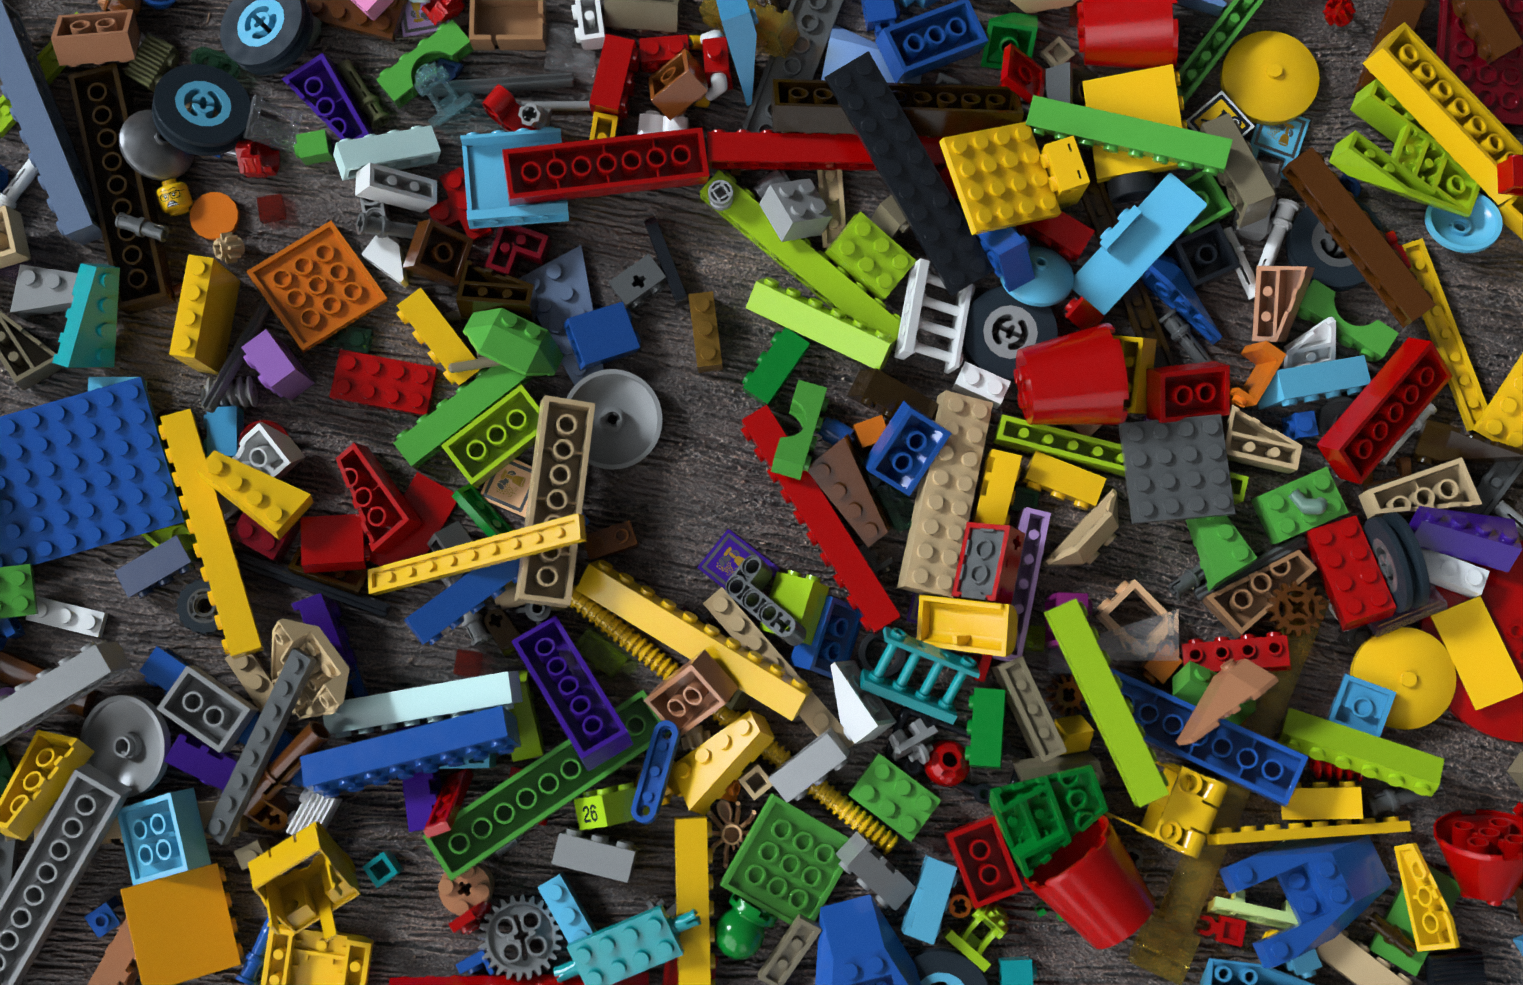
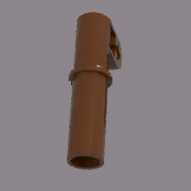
[243,721,330,830]

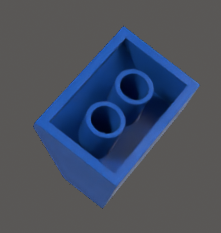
[862,401,952,496]
[789,595,863,679]

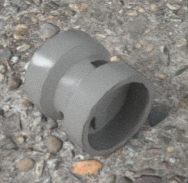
[708,180,733,211]

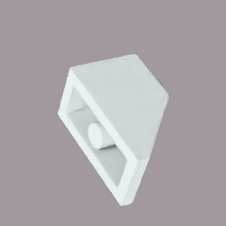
[361,235,409,288]

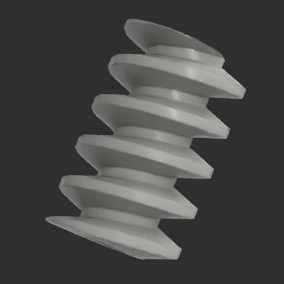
[201,376,258,408]

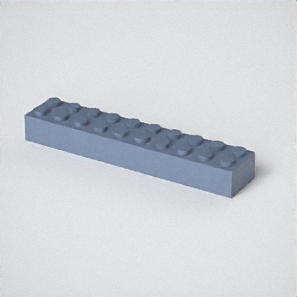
[0,0,103,245]

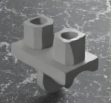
[889,718,938,764]

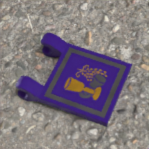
[697,529,780,591]

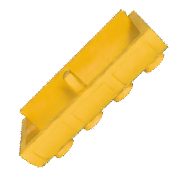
[916,594,1018,657]

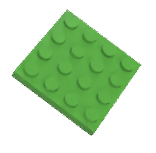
[719,793,850,925]

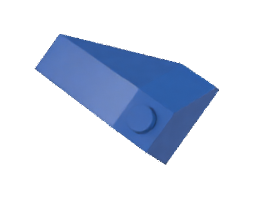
[1141,254,1222,345]

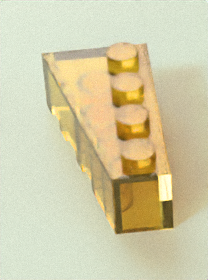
[699,0,800,59]

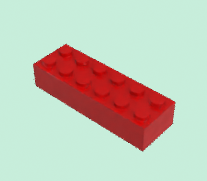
[1316,337,1452,484]

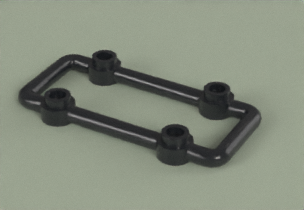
[885,707,1028,804]

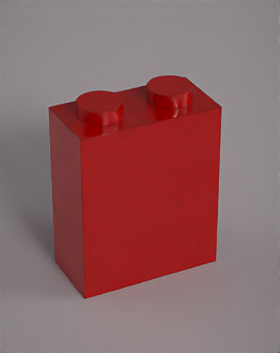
[300,514,371,573]

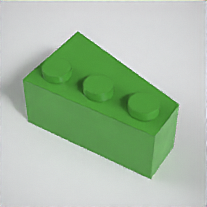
[1186,516,1257,592]

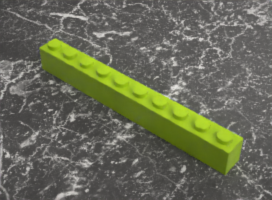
[699,170,901,345]
[993,415,1249,505]

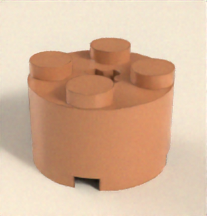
[438,863,495,916]

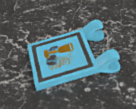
[1250,116,1310,180]

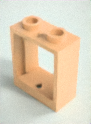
[1095,579,1179,659]

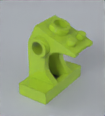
[942,903,1009,972]

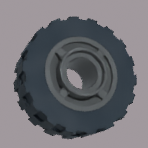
[176,579,223,635]

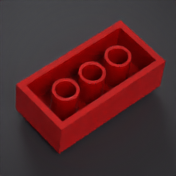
[1305,515,1396,632]

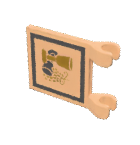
[480,459,532,518]

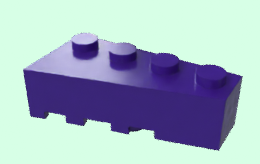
[1409,506,1522,572]
[396,723,442,832]

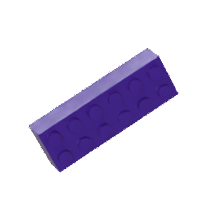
[512,615,634,771]

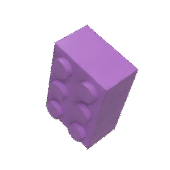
[241,329,315,401]

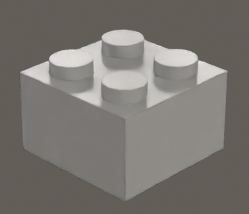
[759,178,833,242]

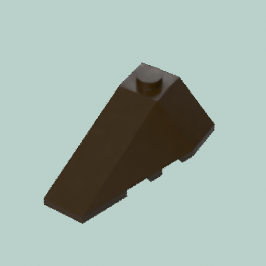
[1411,419,1523,466]

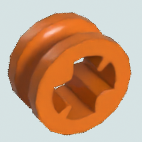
[948,893,971,918]

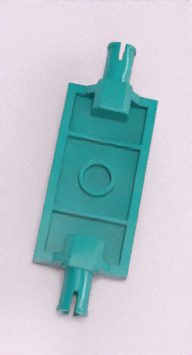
[553,904,701,985]

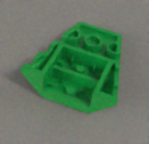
[989,764,1109,879]

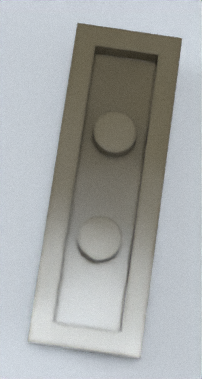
[757,913,822,985]

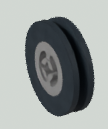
[962,286,1058,382]

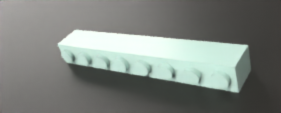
[323,671,523,738]

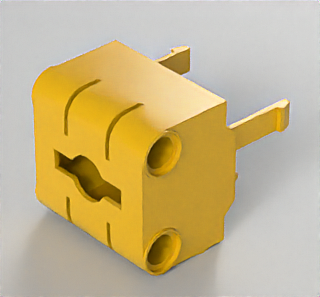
[1104,761,1228,859]
[248,821,360,942]

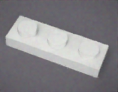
[25,596,109,638]

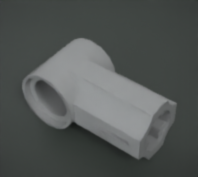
[518,103,552,129]

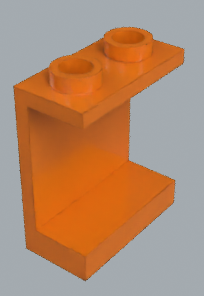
[1230,341,1287,408]

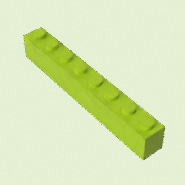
[1044,599,1169,807]

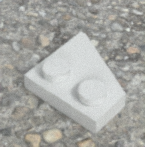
[1284,317,1336,369]

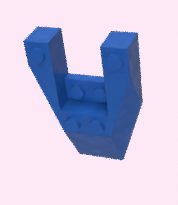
[1218,835,1392,968]
[815,894,921,985]

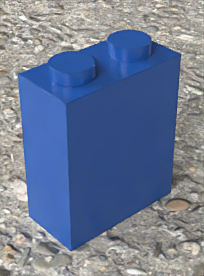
[563,302,641,371]

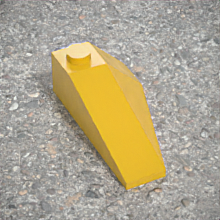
[1394,843,1460,952]

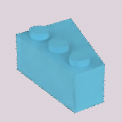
[900,855,959,945]

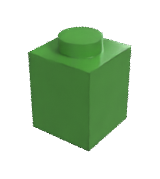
[294,129,334,165]

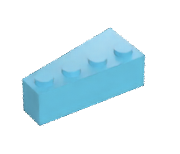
[1257,355,1371,410]

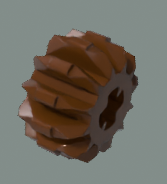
[1045,674,1086,716]

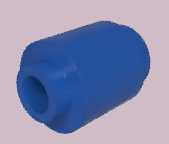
[817,417,856,446]

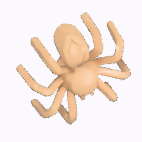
[707,800,756,868]

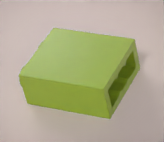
[759,570,829,645]

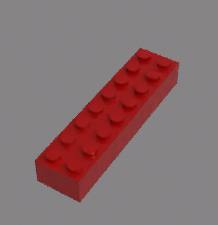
[502,127,710,206]

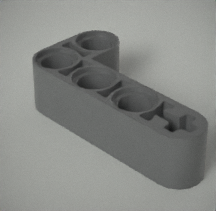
[725,555,806,646]

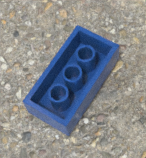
[875,0,989,83]

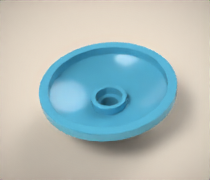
[1425,193,1503,253]
[1000,246,1074,307]

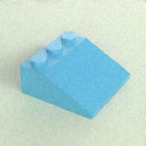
[117,788,211,886]

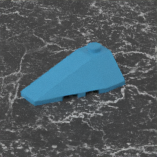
[716,0,759,106]

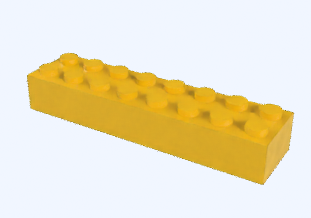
[1363,22,1523,205]

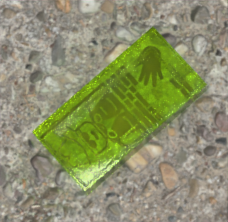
[575,627,628,679]

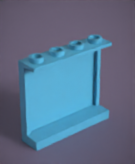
[460,126,569,229]

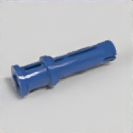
[235,916,281,985]

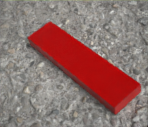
[423,768,474,838]

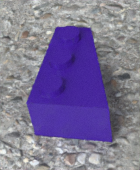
[292,593,357,673]

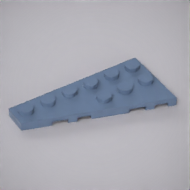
[519,245,604,386]

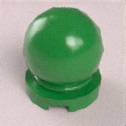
[714,893,778,960]

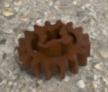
[1266,581,1325,637]

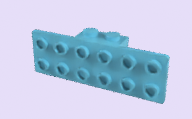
[1072,173,1207,316]

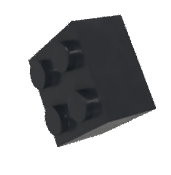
[1168,222,1240,290]

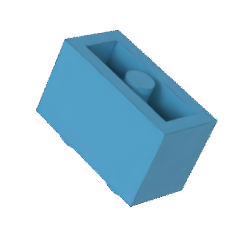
[203,406,244,458]

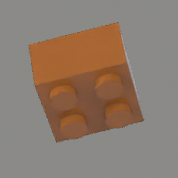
[648,48,708,121]

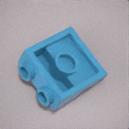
[1326,673,1397,737]

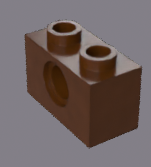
[584,520,640,562]

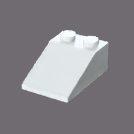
[831,660,896,744]

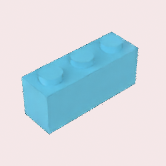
[537,872,597,943]

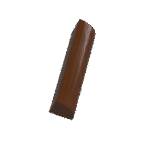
[0,651,99,718]

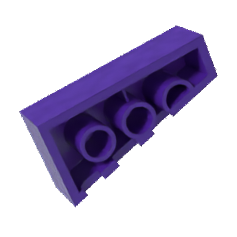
[282,53,374,140]

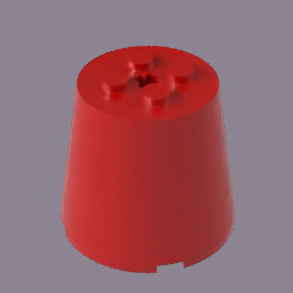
[1077,0,1178,71]
[1014,323,1129,425]
[1024,815,1156,949]

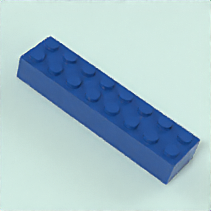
[1090,668,1308,807]
[300,706,521,798]

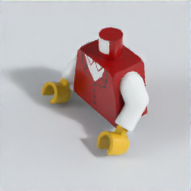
[688,30,733,108]

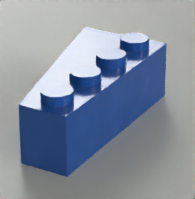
[957,202,1035,292]

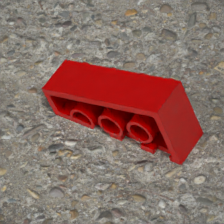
[335,442,423,555]

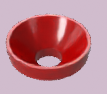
[924,740,970,787]

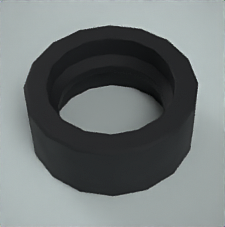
[1107,171,1156,203]
[858,630,907,677]

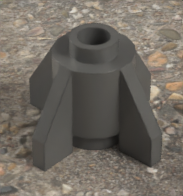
[515,603,567,626]

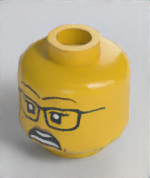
[156,178,193,217]

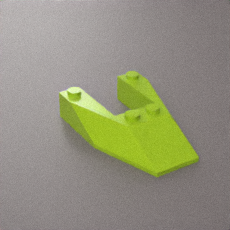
[1329,79,1480,218]

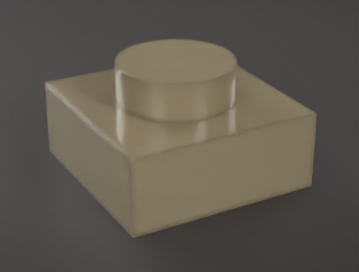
[1040,36,1075,67]

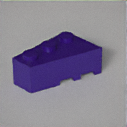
[164,733,239,793]

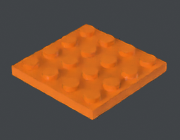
[246,220,388,353]

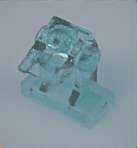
[414,61,477,128]

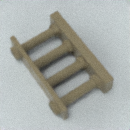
[991,656,1067,762]

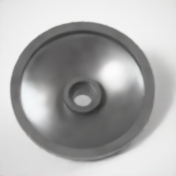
[119,110,195,181]

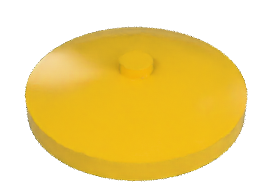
[1220,31,1320,126]
[1350,627,1456,730]

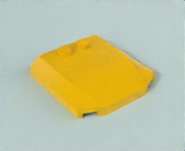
[261,924,374,985]

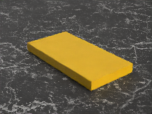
[1430,596,1523,710]

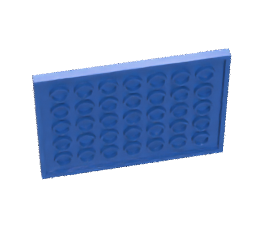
[0,377,187,567]

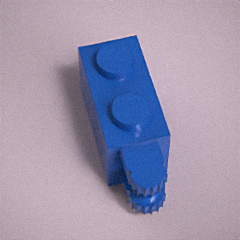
[861,0,900,39]

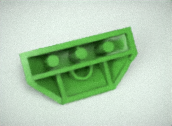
[463,308,564,376]

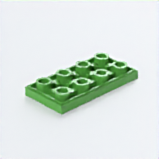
[1368,864,1460,977]

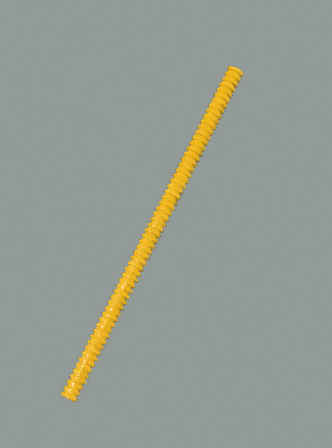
[570,581,898,855]

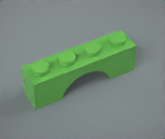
[376,19,474,109]
[1297,279,1399,362]
[771,380,829,480]

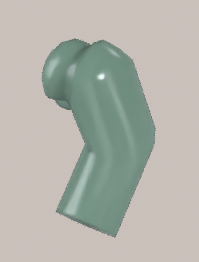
[1288,489,1328,515]

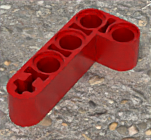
[482,84,567,143]

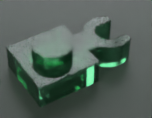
[327,326,374,355]

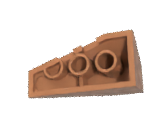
[1176,658,1279,746]

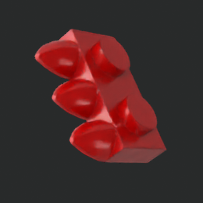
[448,901,492,935]

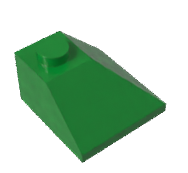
[981,12,1038,69]

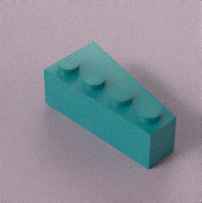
[52,263,120,368]

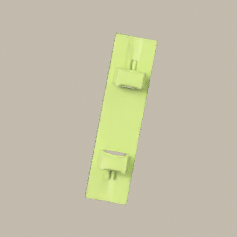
[1207,890,1298,929]

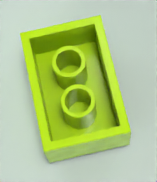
[824,212,916,300]

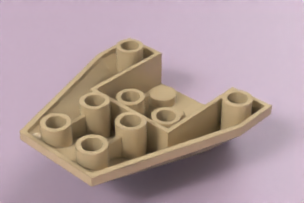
[271,618,349,719]

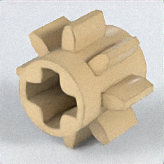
[213,232,245,264]
[680,725,711,752]

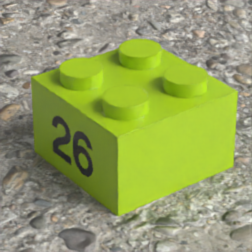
[574,782,650,830]

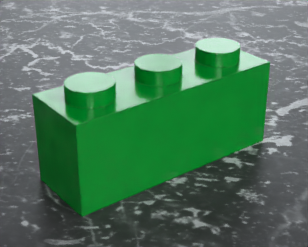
[742,327,810,407]
[965,688,1007,770]

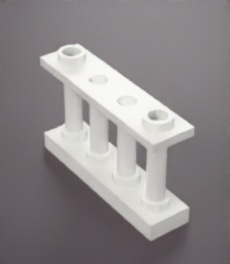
[894,258,975,374]

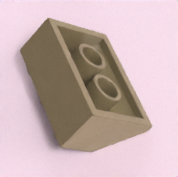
[604,0,681,34]

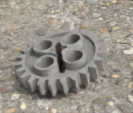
[477,894,563,982]

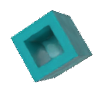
[362,849,404,888]
[998,956,1037,985]

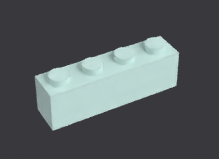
[333,125,441,181]

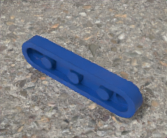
[631,720,681,824]

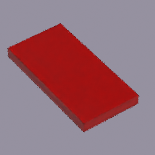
[370,472,458,566]

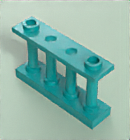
[859,626,980,725]

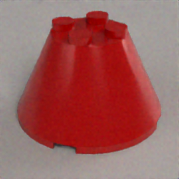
[1433,809,1523,906]

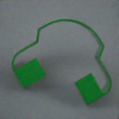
[1034,900,1063,922]

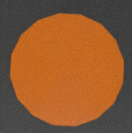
[189,192,240,241]

